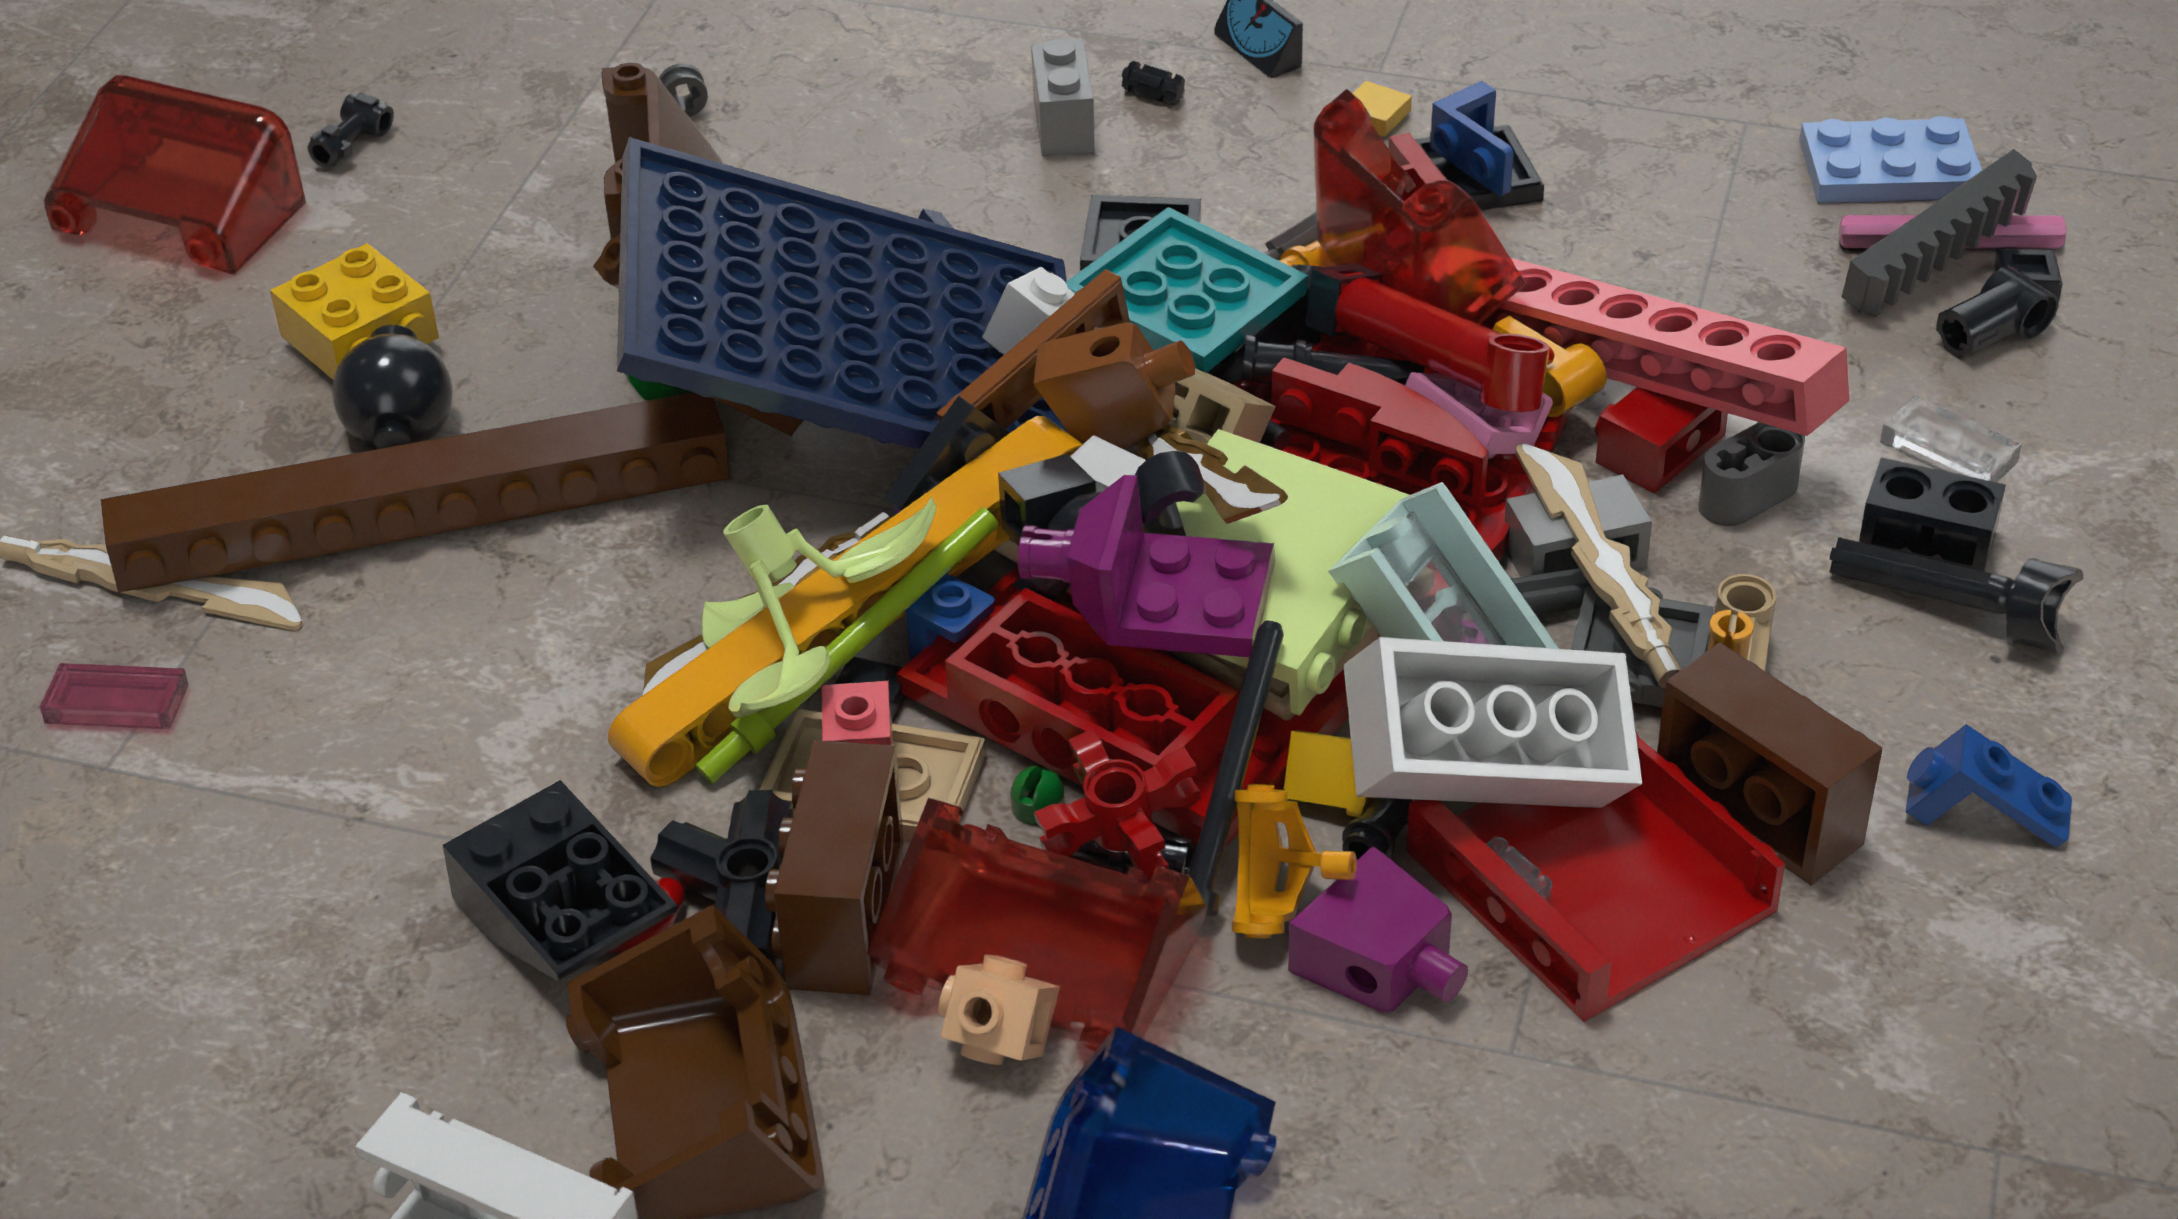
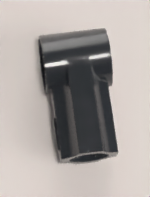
[1936,266,2059,358]

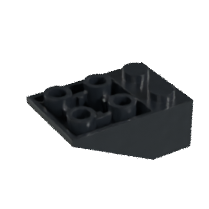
[442,780,678,981]

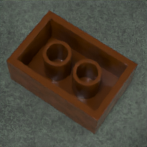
[1657,643,1883,885]
[765,740,904,995]

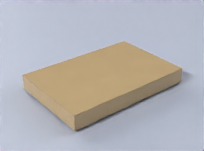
[759,708,986,848]

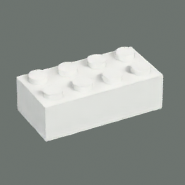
[1344,637,1642,808]

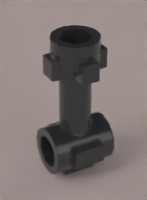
[308,92,394,168]

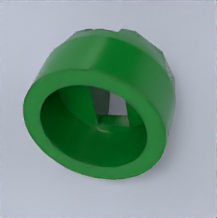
[1010,766,1065,825]

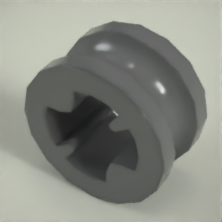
[659,63,708,117]

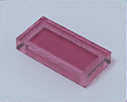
[39,663,189,729]

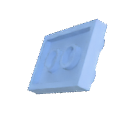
[1799,116,1982,203]

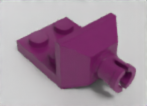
[1018,474,1275,657]

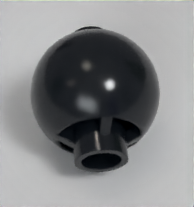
[332,325,453,449]

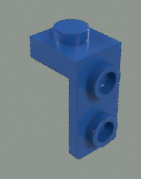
[1430,81,1514,196]
[1905,724,2072,848]

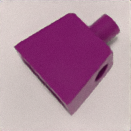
[1288,847,1468,1013]

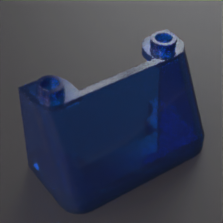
[1022,1026,1277,1219]

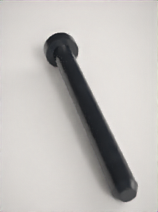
[1170,620,1284,916]

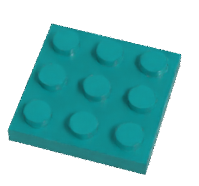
[1065,207,1308,373]

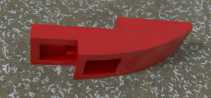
[1271,357,1489,507]

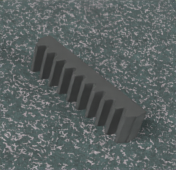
[1842,149,2037,317]

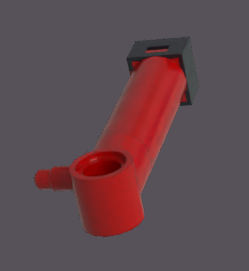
[1305,263,1554,412]

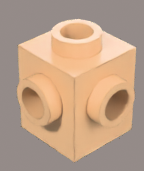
[938,955,1060,1065]

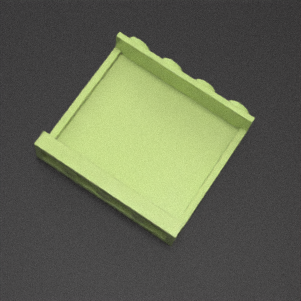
[1143,429,1409,716]

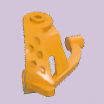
[1232,785,1357,938]

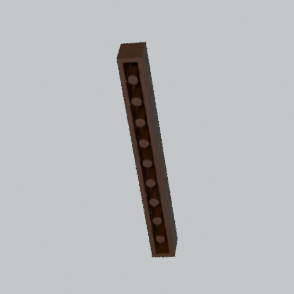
[101,393,730,593]

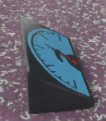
[1214,0,1303,78]

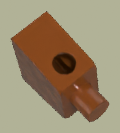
[1034,322,1195,450]

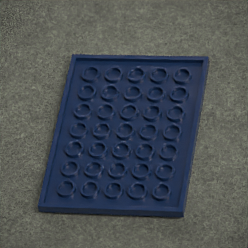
[617,137,1067,450]

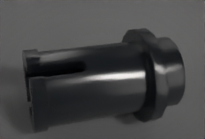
[1342,797,1413,860]

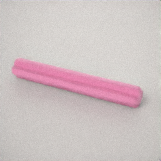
[1839,215,2066,249]

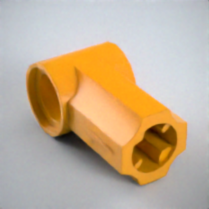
[1493,316,1607,417]

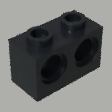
[1859,457,2006,571]

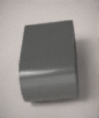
[1698,422,1805,526]

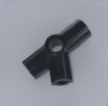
[650,790,794,960]

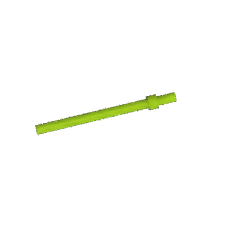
[695,507,999,785]

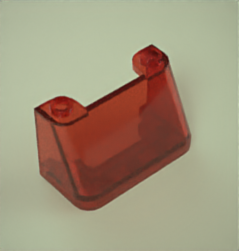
[44,75,306,275]
[1314,89,1527,324]
[866,797,1208,1058]

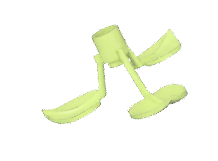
[702,497,936,718]

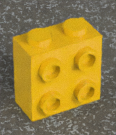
[270,243,439,380]

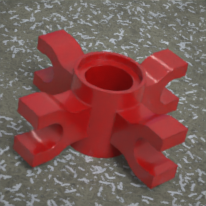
[1034,729,1201,884]

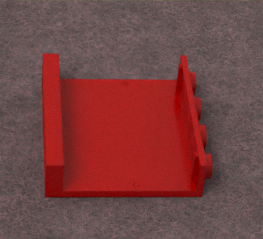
[1407,732,1785,1022]

